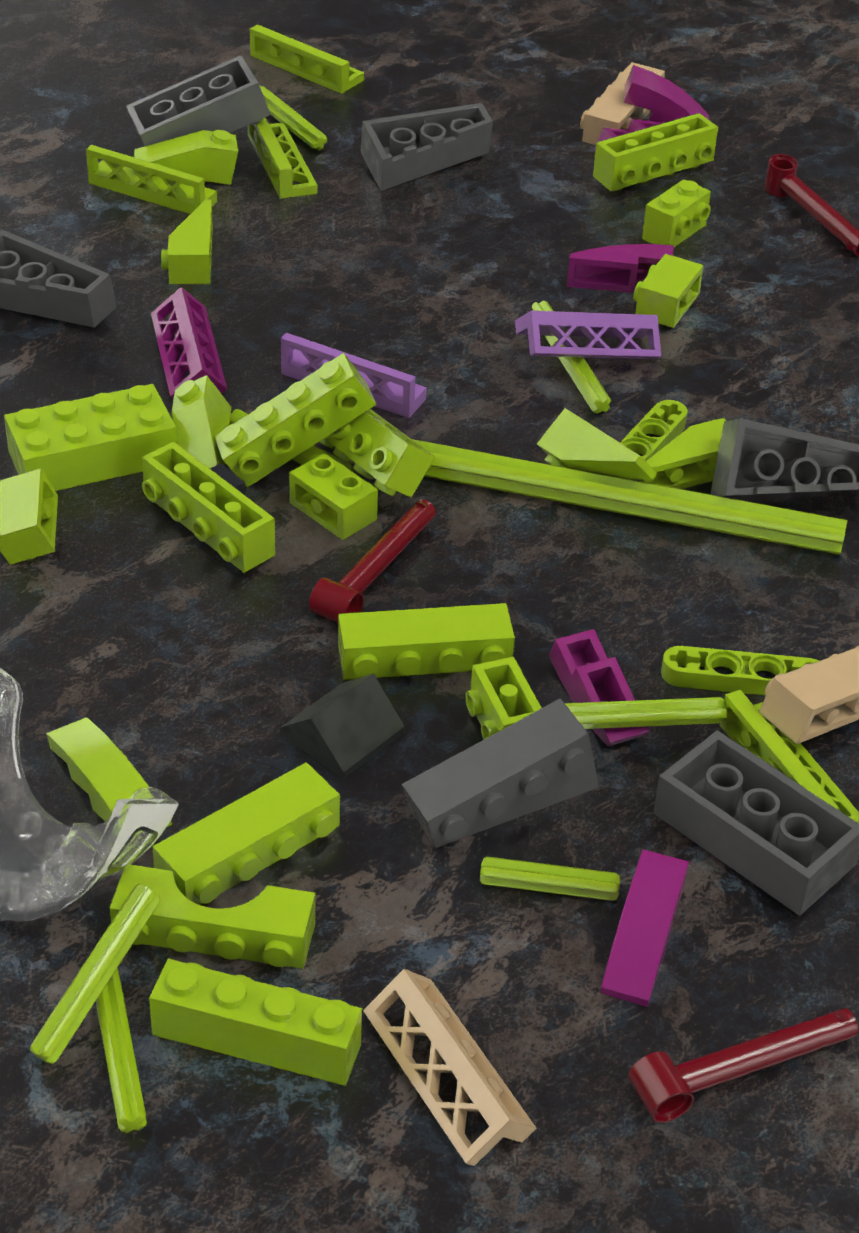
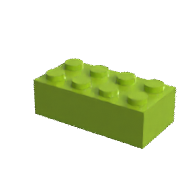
[4,384,177,491]

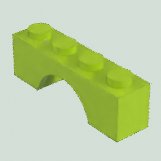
[110,864,315,969]

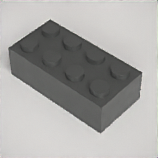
[126,55,271,146]
[653,730,859,916]

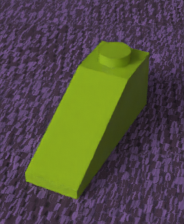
[134,130,238,185]
[161,200,213,284]
[172,375,231,468]
[537,408,657,480]
[639,418,726,489]

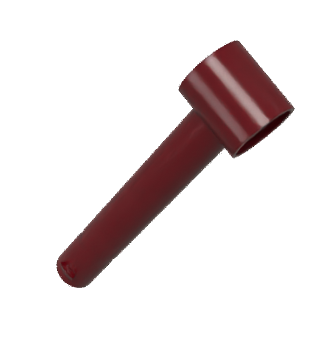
[764,154,859,256]
[309,499,436,623]
[628,1008,858,1123]

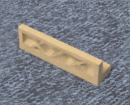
[363,969,536,1166]

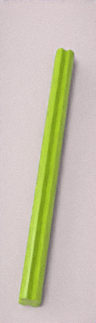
[412,439,847,555]

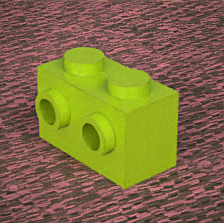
[642,179,711,247]
[633,254,704,328]
[289,453,378,540]
[0,468,58,565]
[466,656,541,740]

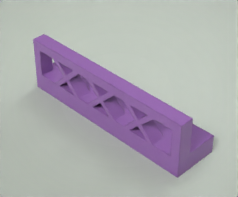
[515,311,662,359]
[281,333,427,418]

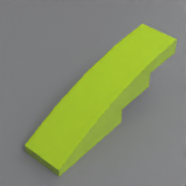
[46,717,172,843]

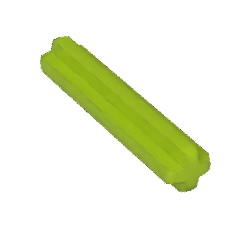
[480,856,620,901]

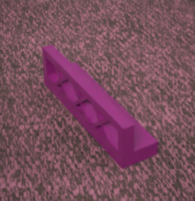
[151,287,227,399]

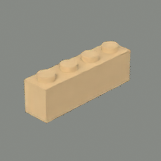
[580,62,665,145]
[759,645,859,744]

